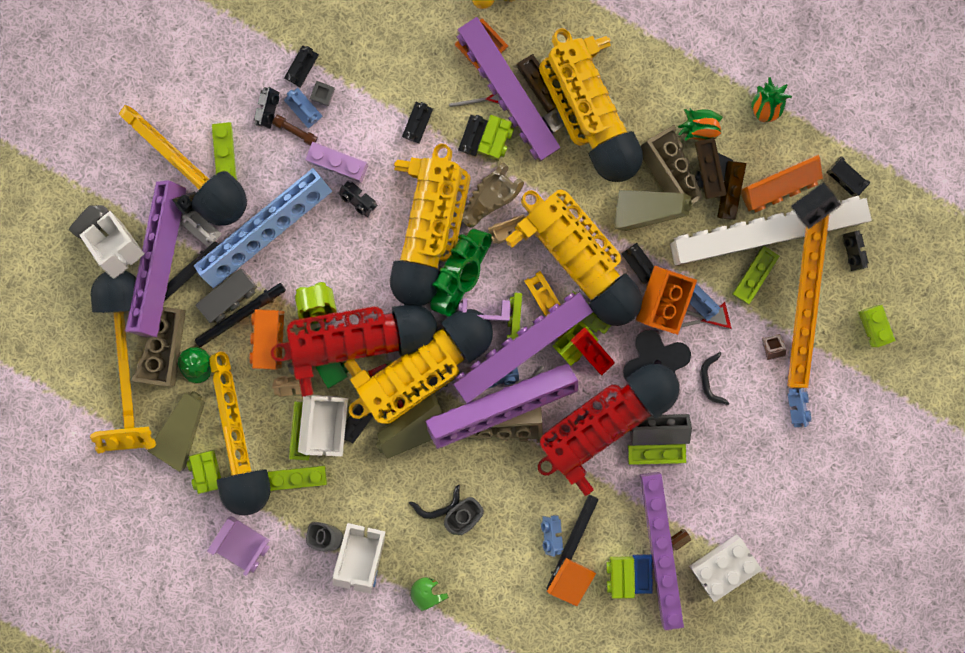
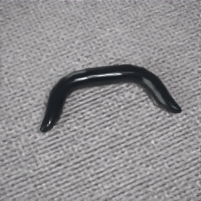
[701,352,729,405]
[409,485,460,519]

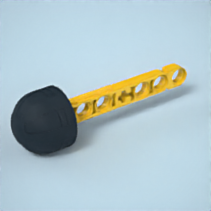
[119,105,247,226]
[91,270,136,429]
[210,351,270,516]

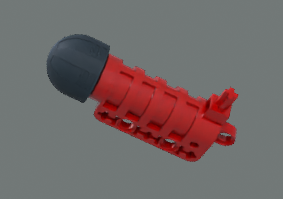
[271,305,437,397]
[538,364,680,496]

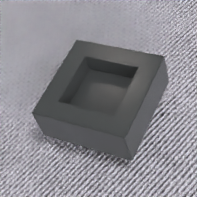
[310,80,335,107]
[542,108,565,134]

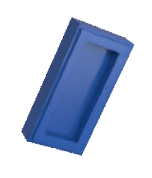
[632,554,653,594]

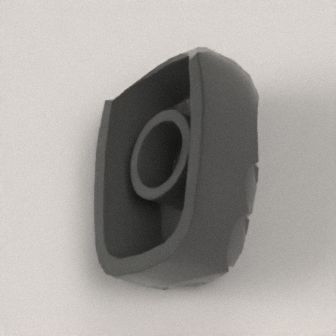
[69,205,109,239]
[444,497,484,535]
[306,522,344,551]

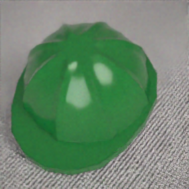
[178,347,211,383]

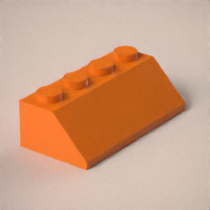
[741,155,823,213]

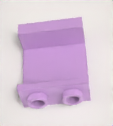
[459,298,510,321]
[207,516,270,576]

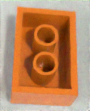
[635,266,697,335]
[249,309,284,369]

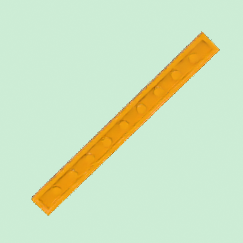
[787,215,829,388]

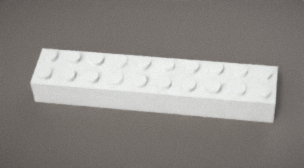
[670,196,872,266]

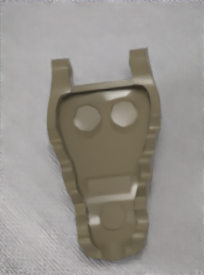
[462,162,524,228]

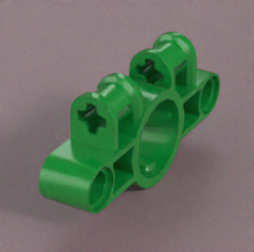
[430,229,492,317]

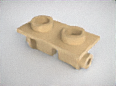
[488,215,525,244]
[272,376,313,397]

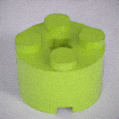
[295,282,337,324]

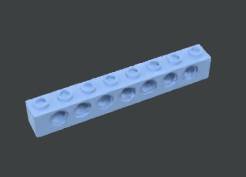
[194,168,332,289]

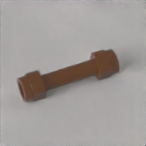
[272,114,318,146]

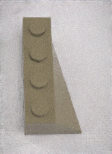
[641,124,703,204]
[131,307,186,387]
[468,407,543,443]

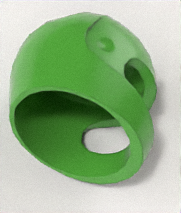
[410,577,449,611]

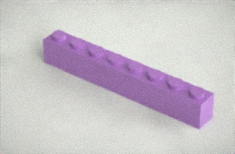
[456,17,561,162]
[126,180,187,337]
[452,292,593,403]
[426,363,578,449]
[640,472,684,630]

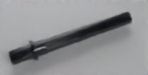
[164,241,219,302]
[195,283,286,347]
[546,495,598,590]

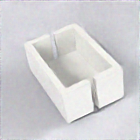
[80,211,144,278]
[298,395,348,456]
[333,523,385,594]
[689,534,762,602]

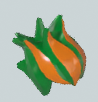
[751,77,792,122]
[678,108,723,141]

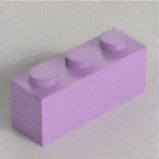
[305,142,368,183]

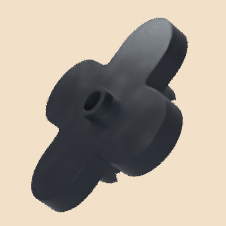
[623,330,691,382]

